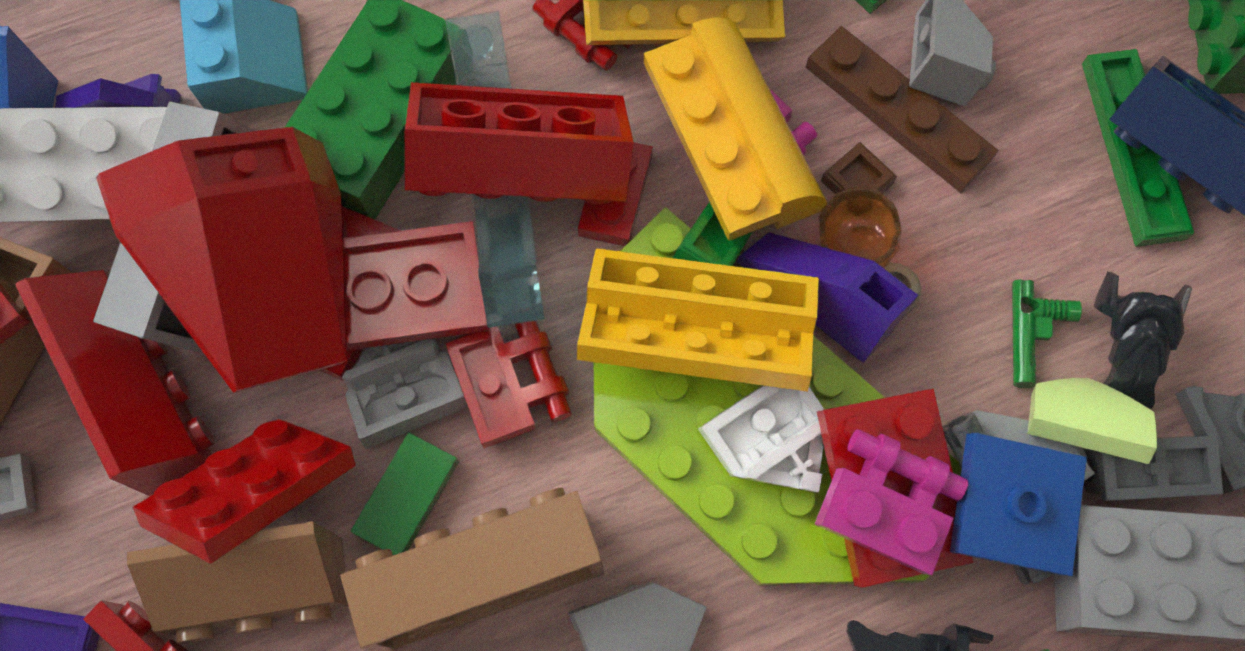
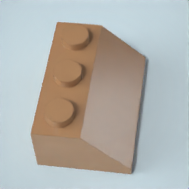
[127,522,348,644]

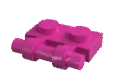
[814,429,968,575]

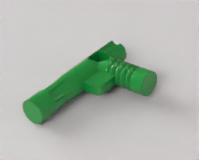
[1012,279,1082,388]

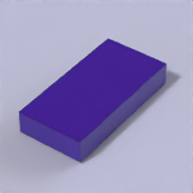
[0,603,100,651]

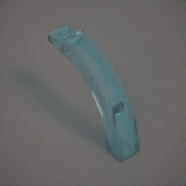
[445,10,545,328]

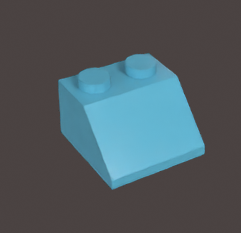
[180,0,308,114]

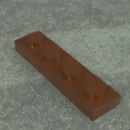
[806,26,999,193]

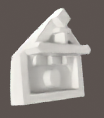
[698,385,824,492]

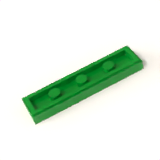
[1082,49,1194,247]

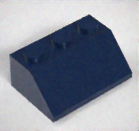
[1109,56,1245,215]

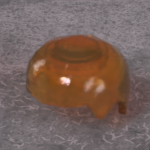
[818,186,902,268]

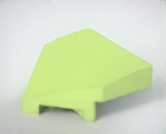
[1027,378,1157,464]

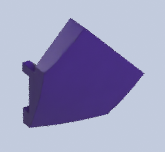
[55,74,181,108]

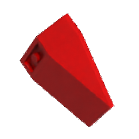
[96,127,346,393]

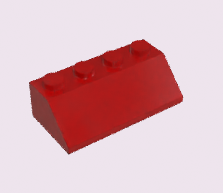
[405,82,634,205]
[15,270,215,496]

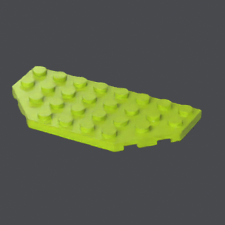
[593,207,961,586]

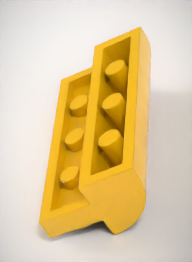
[583,0,785,45]
[644,17,827,241]
[577,248,818,392]

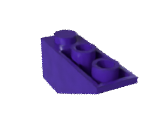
[736,232,919,363]

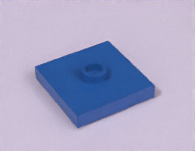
[950,433,1087,576]

